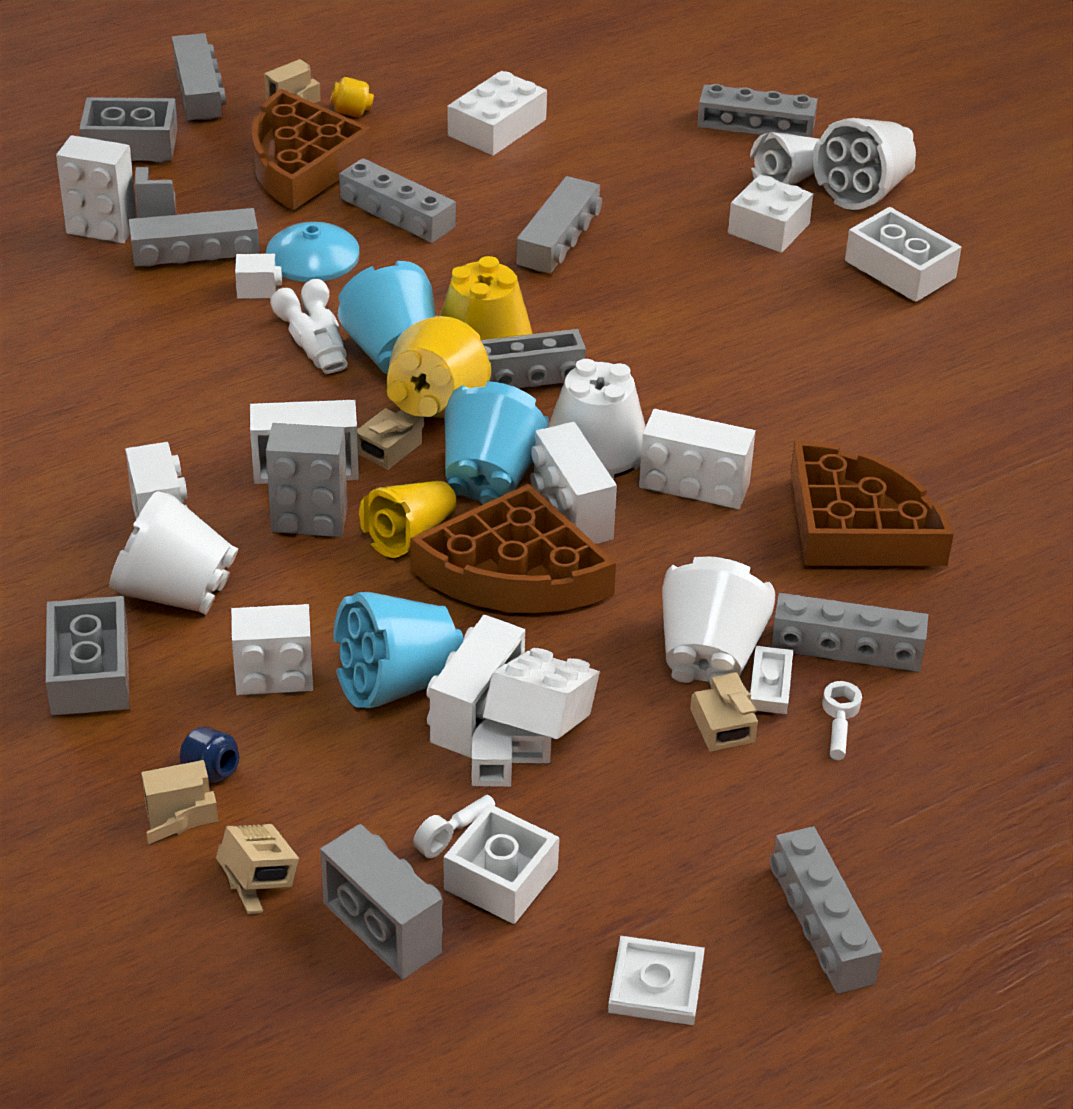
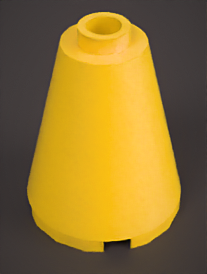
[359,481,456,558]

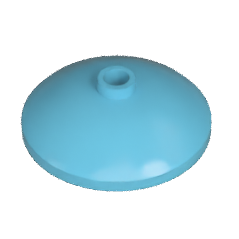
[266,222,360,282]

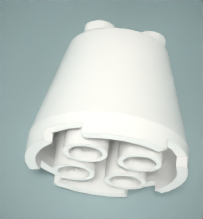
[813,118,916,210]
[549,359,646,479]
[109,491,238,615]
[662,557,775,685]

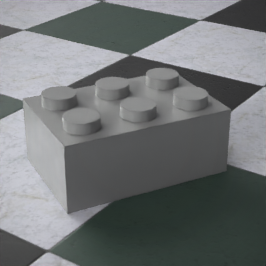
[79,97,178,162]
[266,423,348,537]
[46,596,130,715]
[320,824,443,979]

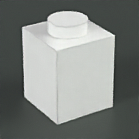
[235,254,282,299]

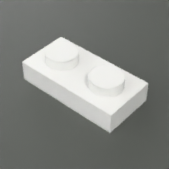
[750,646,793,714]

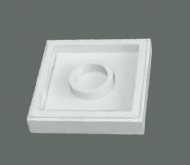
[608,936,705,1025]

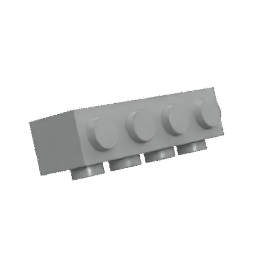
[172,33,226,120]
[697,84,818,138]
[339,158,456,243]
[516,176,603,274]
[129,208,259,267]
[481,329,586,388]
[771,593,928,672]
[770,826,882,994]

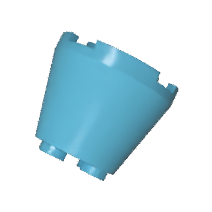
[337,261,436,374]
[444,381,549,504]
[333,592,464,708]

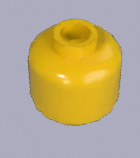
[330,77,374,118]

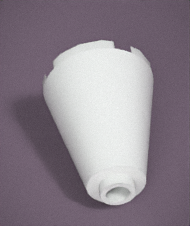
[750,132,820,185]

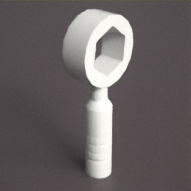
[822,681,862,760]
[413,795,495,858]

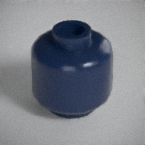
[179,727,240,783]

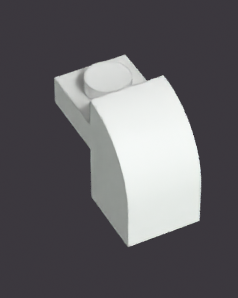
[472,719,551,787]

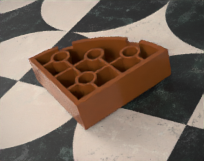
[251,89,372,210]
[790,440,954,566]
[410,484,616,613]

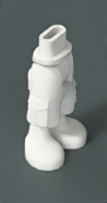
[270,279,348,374]

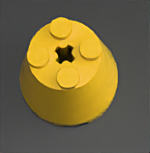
[440,256,532,340]
[387,316,491,418]

